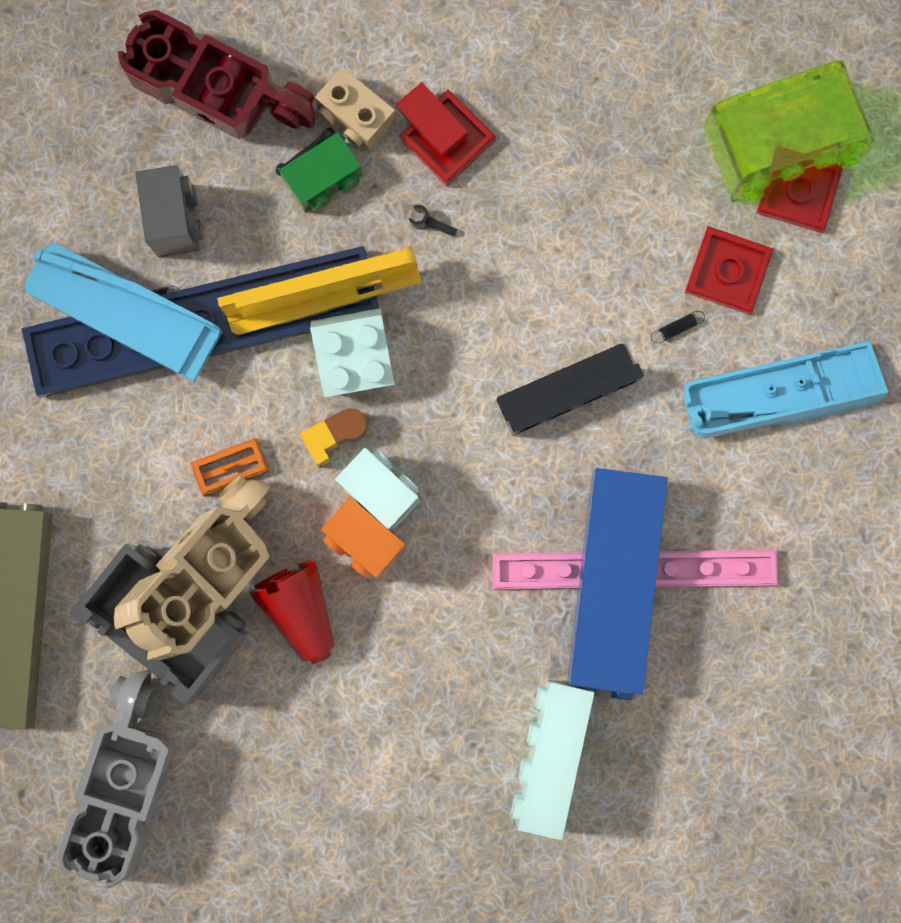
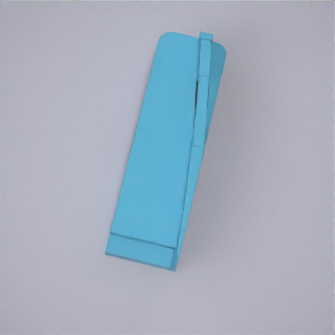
[24,243,223,383]
[683,341,888,439]

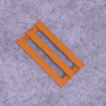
[190,438,269,496]

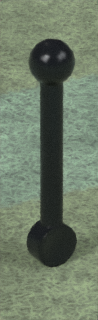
[275,127,336,176]

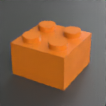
[320,496,407,580]

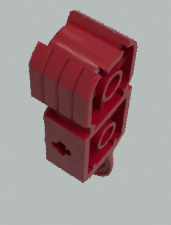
[118,10,315,139]

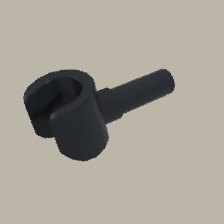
[408,205,458,237]

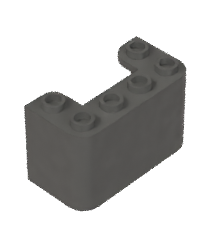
[70,543,248,705]

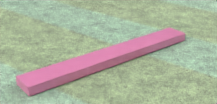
[492,550,778,590]

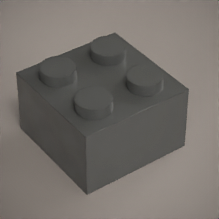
[135,165,203,257]

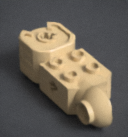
[114,475,270,661]

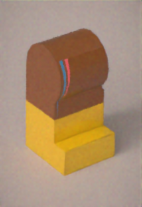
[299,408,368,467]

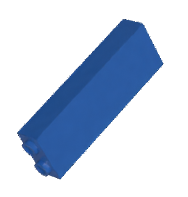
[567,468,668,701]

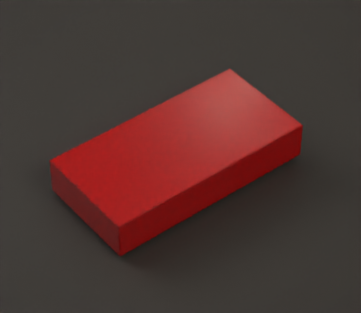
[396,82,468,158]

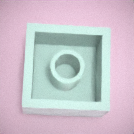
[310,308,394,397]
[335,448,420,533]

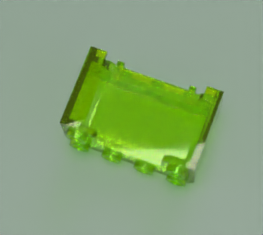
[703,60,875,203]

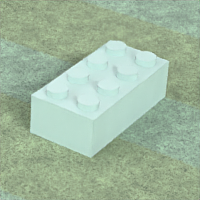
[510,680,595,840]

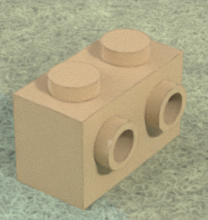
[314,66,396,151]

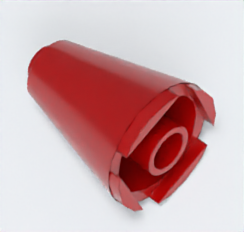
[249,560,335,664]

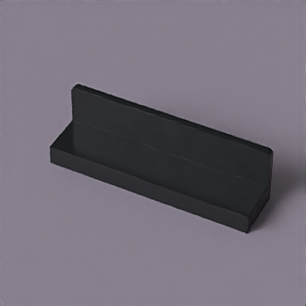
[496,343,644,436]

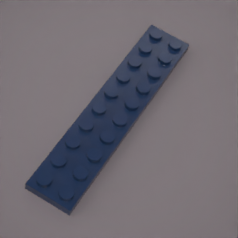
[21,246,379,398]

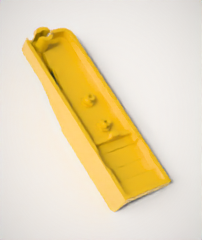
[217,246,422,335]

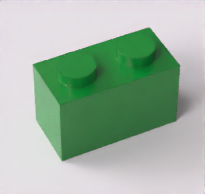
[279,132,363,212]

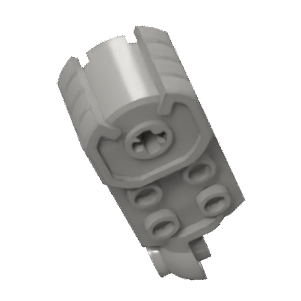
[56,670,175,888]

